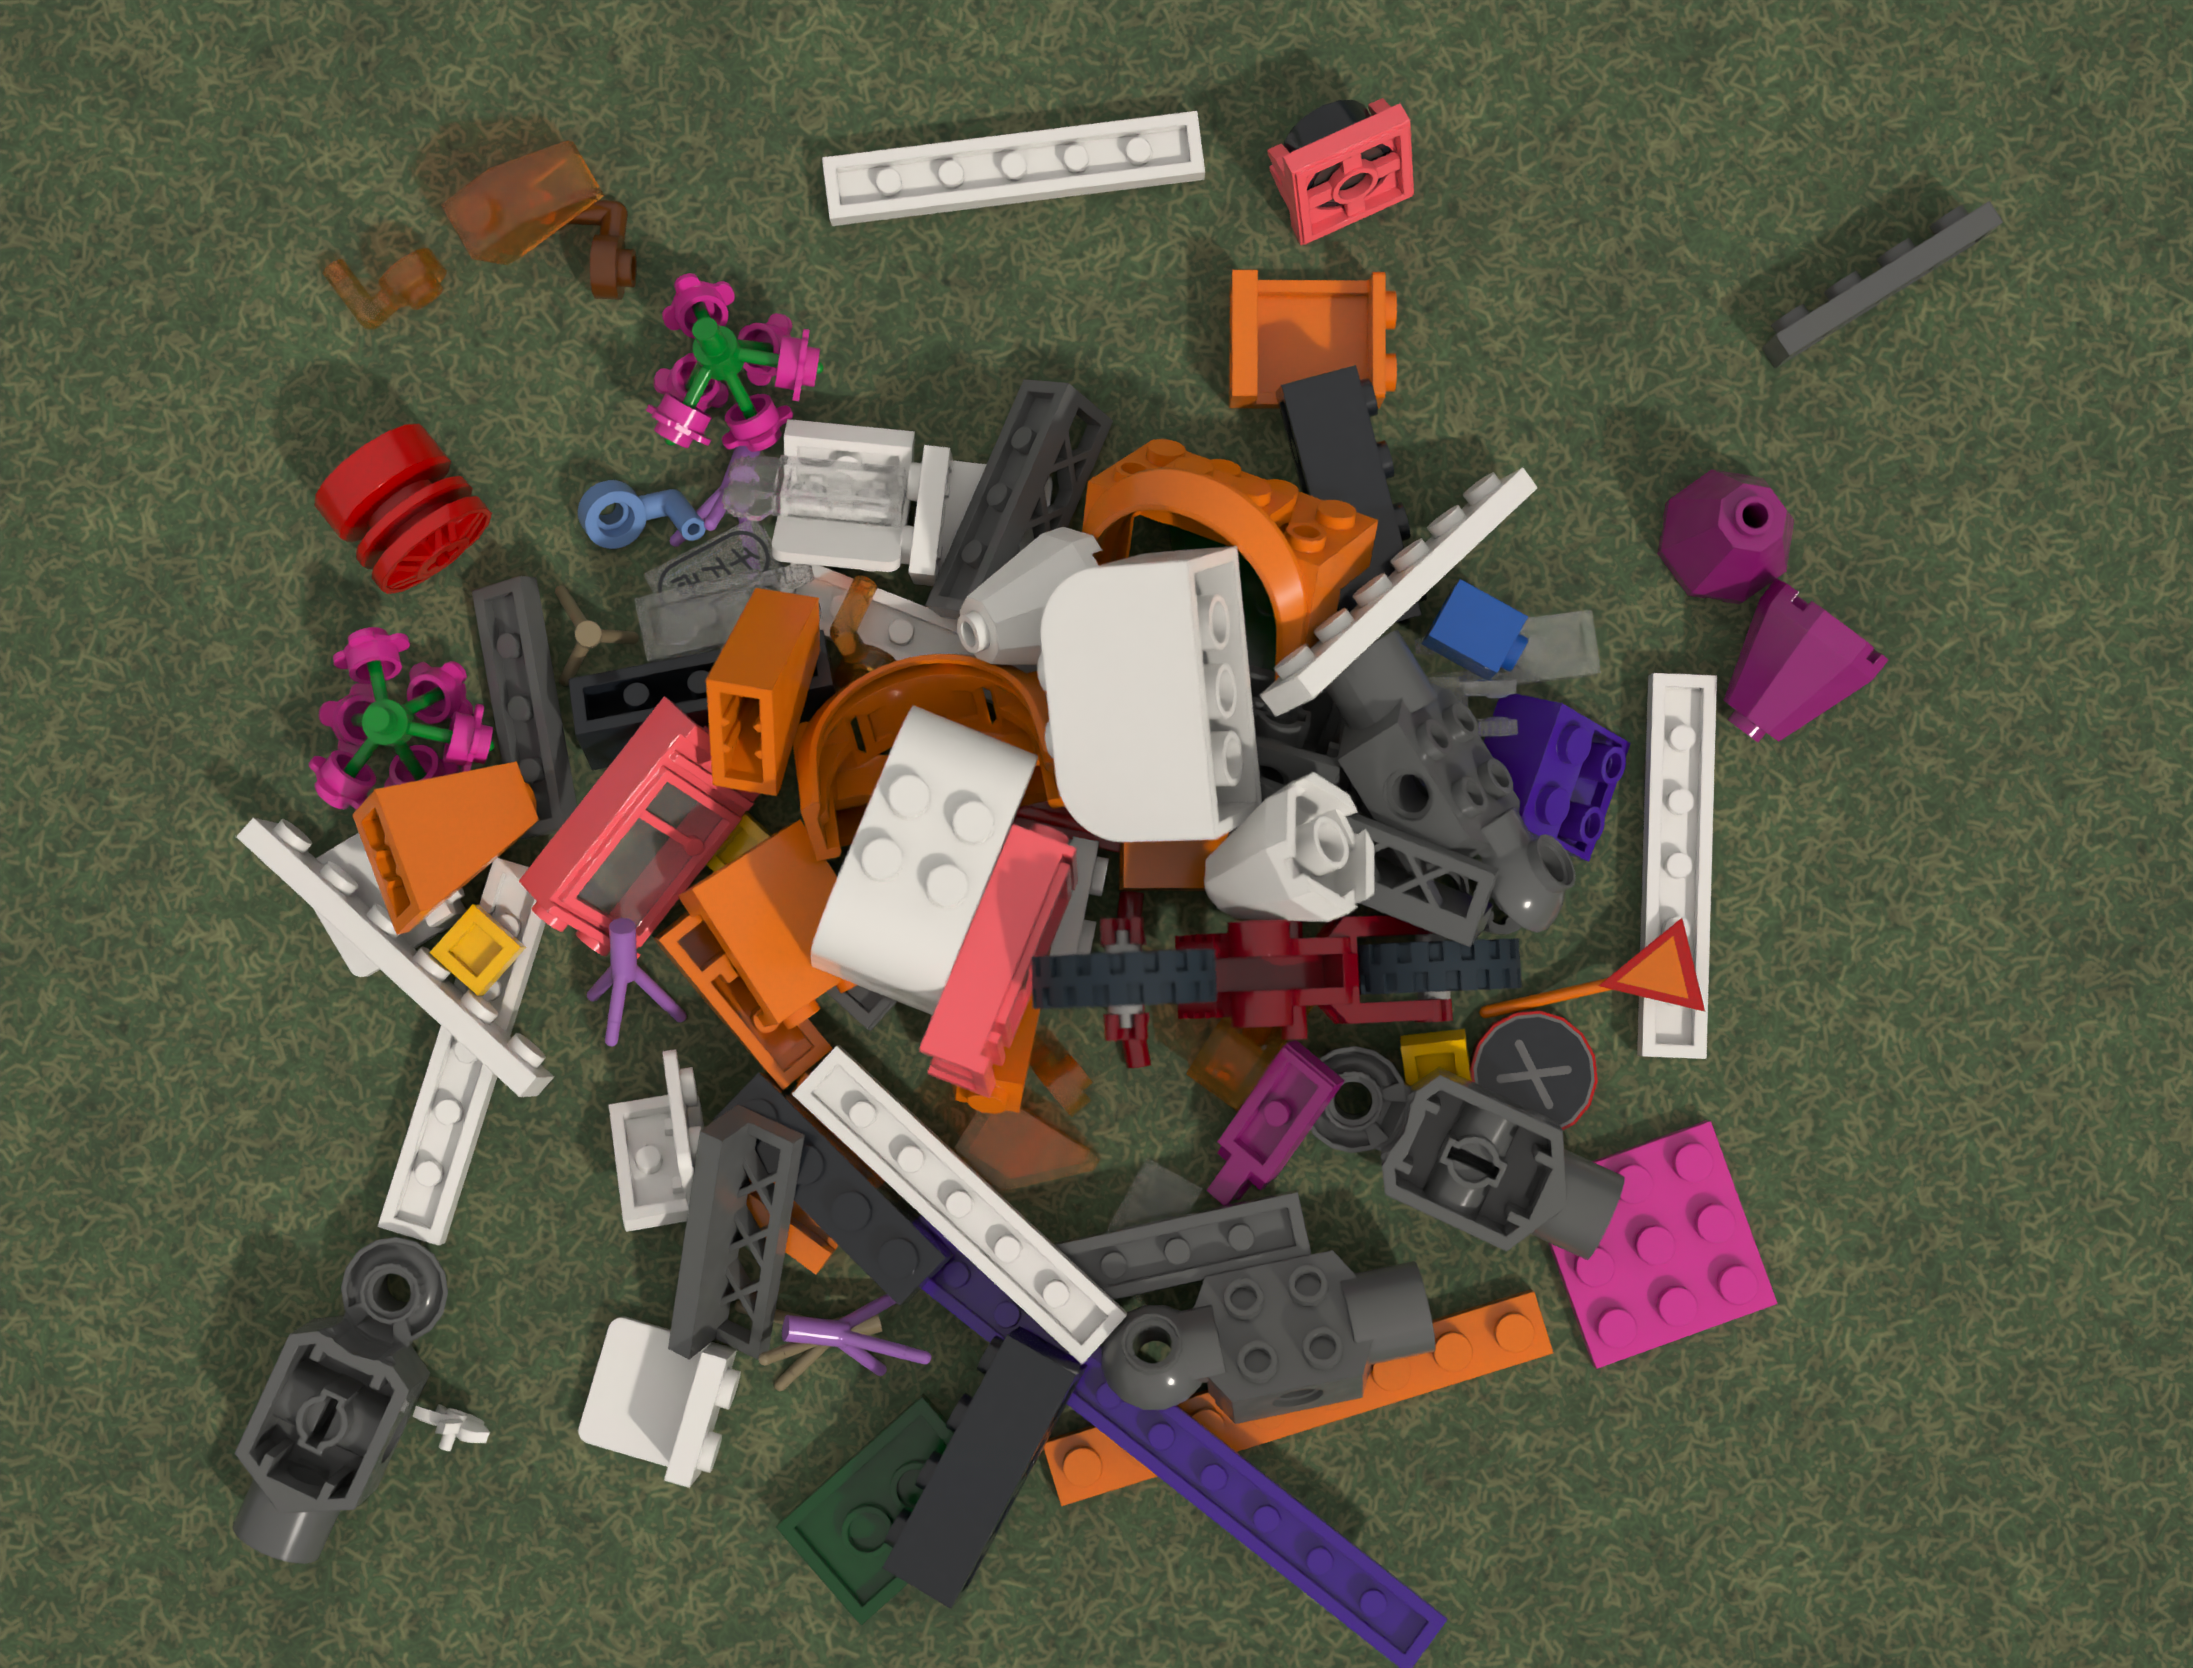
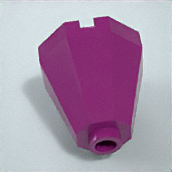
[1657,469,1794,604]
[1723,578,1888,743]

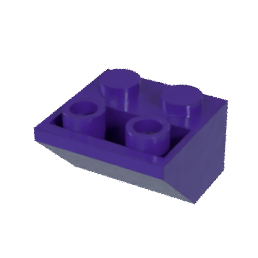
[1483,691,1631,862]

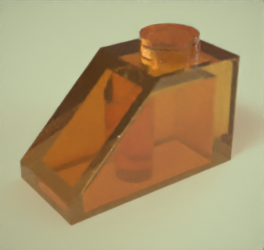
[441,140,604,265]
[1186,1005,1316,1112]
[953,1106,1101,1191]

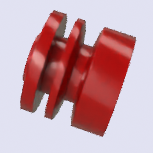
[314,423,492,594]

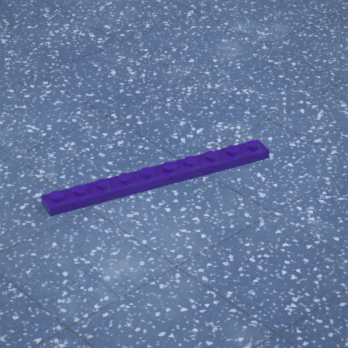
[918,1215,1448,1668]

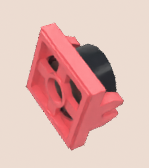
[1267,98,1414,245]

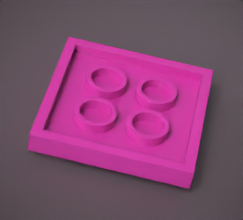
[1548,1120,1778,1369]

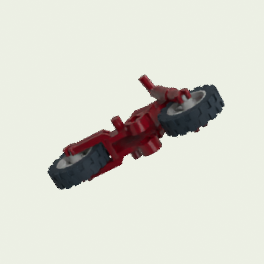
[1032,891,1522,1068]

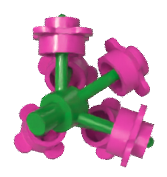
[646,273,824,452]
[309,627,494,810]

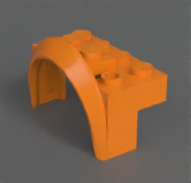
[1082,439,1378,681]
[793,654,1065,861]

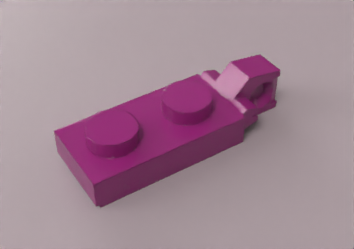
[1207,1040,1345,1206]

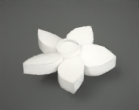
[412,1404,490,1451]

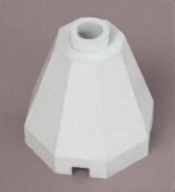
[957,527,1102,665]
[1204,772,1374,922]

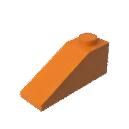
[653,911,833,1090]

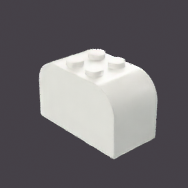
[1038,546,1262,842]
[811,705,1039,1015]

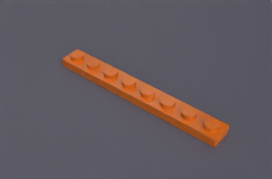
[1044,1289,1553,1506]

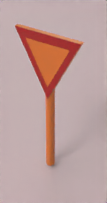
[1479,918,1705,1018]

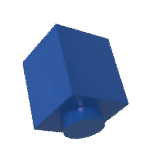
[1421,579,1529,681]

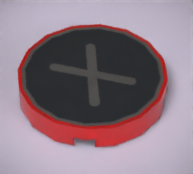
[1469,1010,1598,1131]

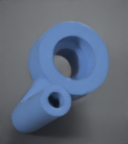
[578,480,706,549]

